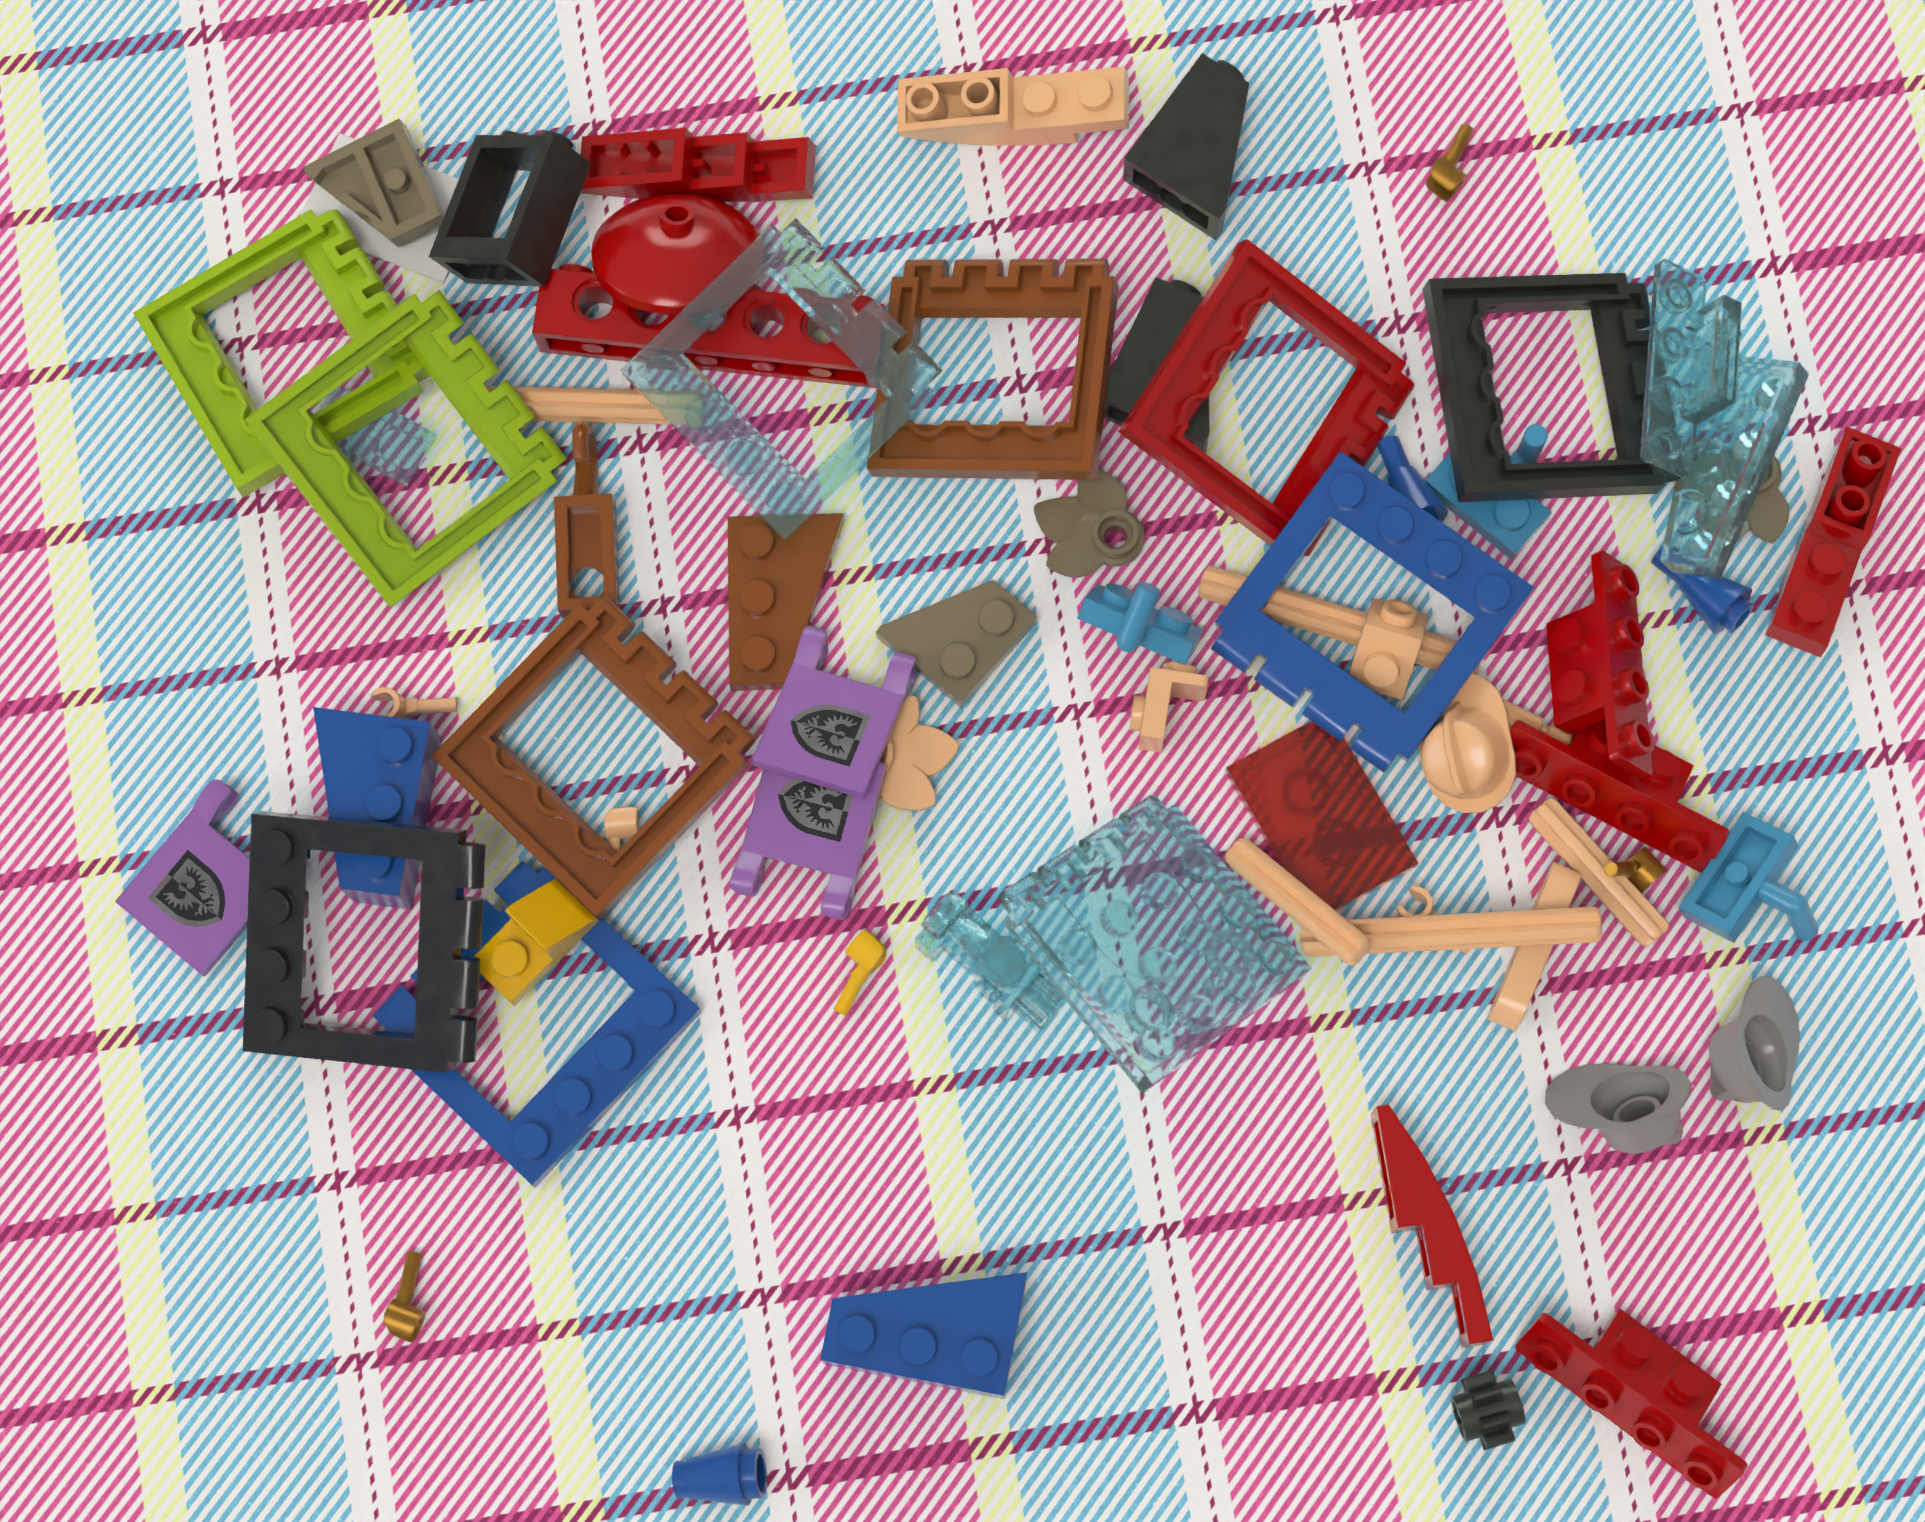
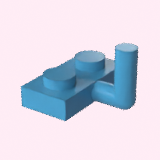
[1425,424,1552,561]
[1077,582,1204,665]
[1679,812,1819,943]

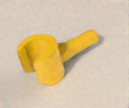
[833,930,887,1016]

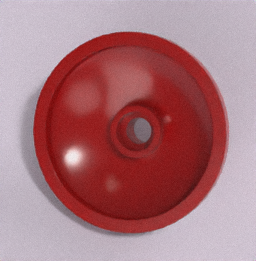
[591,192,764,315]

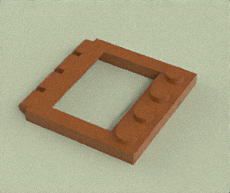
[867,259,1119,480]
[431,596,756,920]

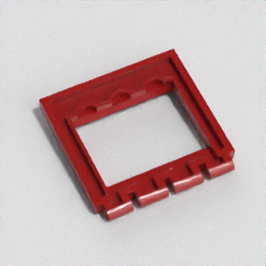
[1118,239,1415,556]

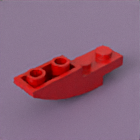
[1765,426,1901,658]

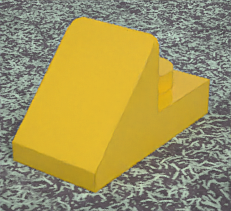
[474,879,599,1007]

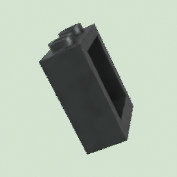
[429,130,592,287]

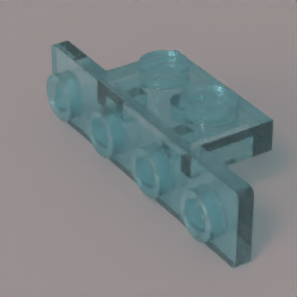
[1640,259,1742,478]

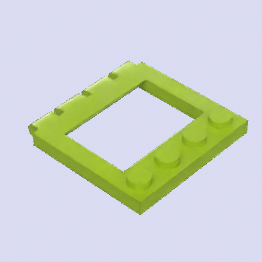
[133,209,430,498]
[244,290,567,607]

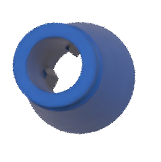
[672,1443,767,1506]

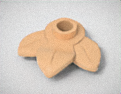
[880,696,959,811]

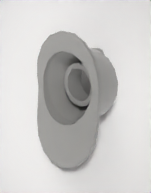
[1709,976,1800,1111]
[1545,1064,1691,1154]

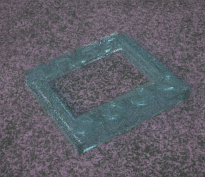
[620,218,943,541]

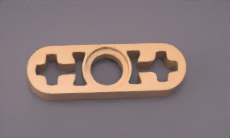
[1487,862,1582,1031]

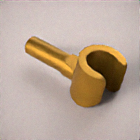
[1426,124,1473,202]
[1604,847,1668,893]
[384,1251,426,1342]

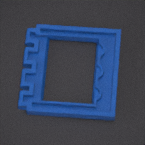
[1211,451,1534,773]
[372,860,702,1188]

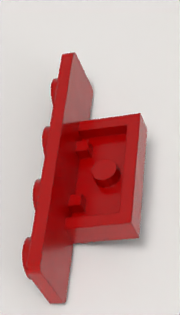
[1546,550,1654,779]
[1510,720,1730,873]
[1515,1309,1748,1498]

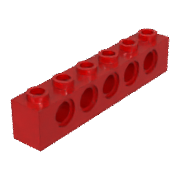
[532,264,886,388]

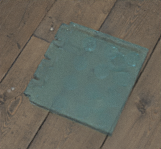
[999,795,1312,1094]

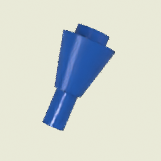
[1377,435,1448,522]
[1651,545,1754,635]

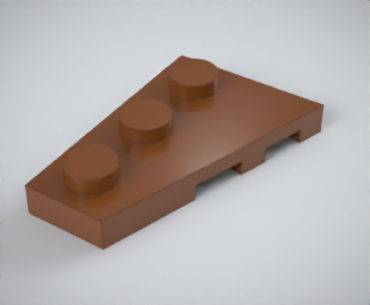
[727,513,845,691]

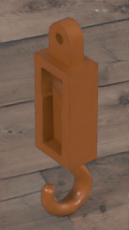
[554,421,620,654]

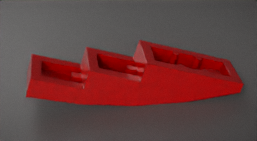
[580,127,816,202]
[1371,1104,1494,1348]

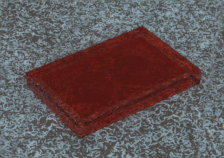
[1225,721,1419,911]

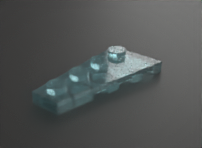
[1660,352,1809,579]

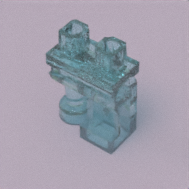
[915,890,1065,1033]

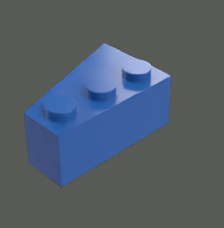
[313,707,442,910]
[820,1272,1027,1399]

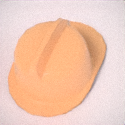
[1419,673,1516,813]

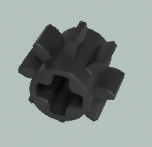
[1451,1370,1526,1450]

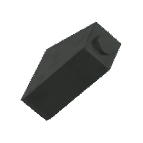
[1123,53,1249,240]
[1104,277,1210,453]

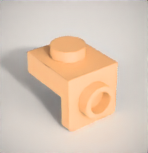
[1349,598,1428,700]
[1129,662,1209,753]

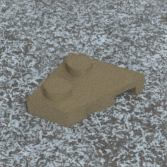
[303,119,445,247]
[876,580,1037,708]

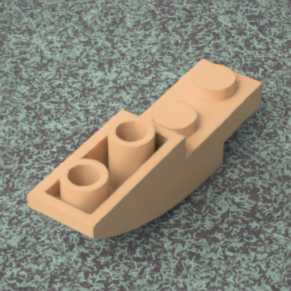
[897,67,1129,146]

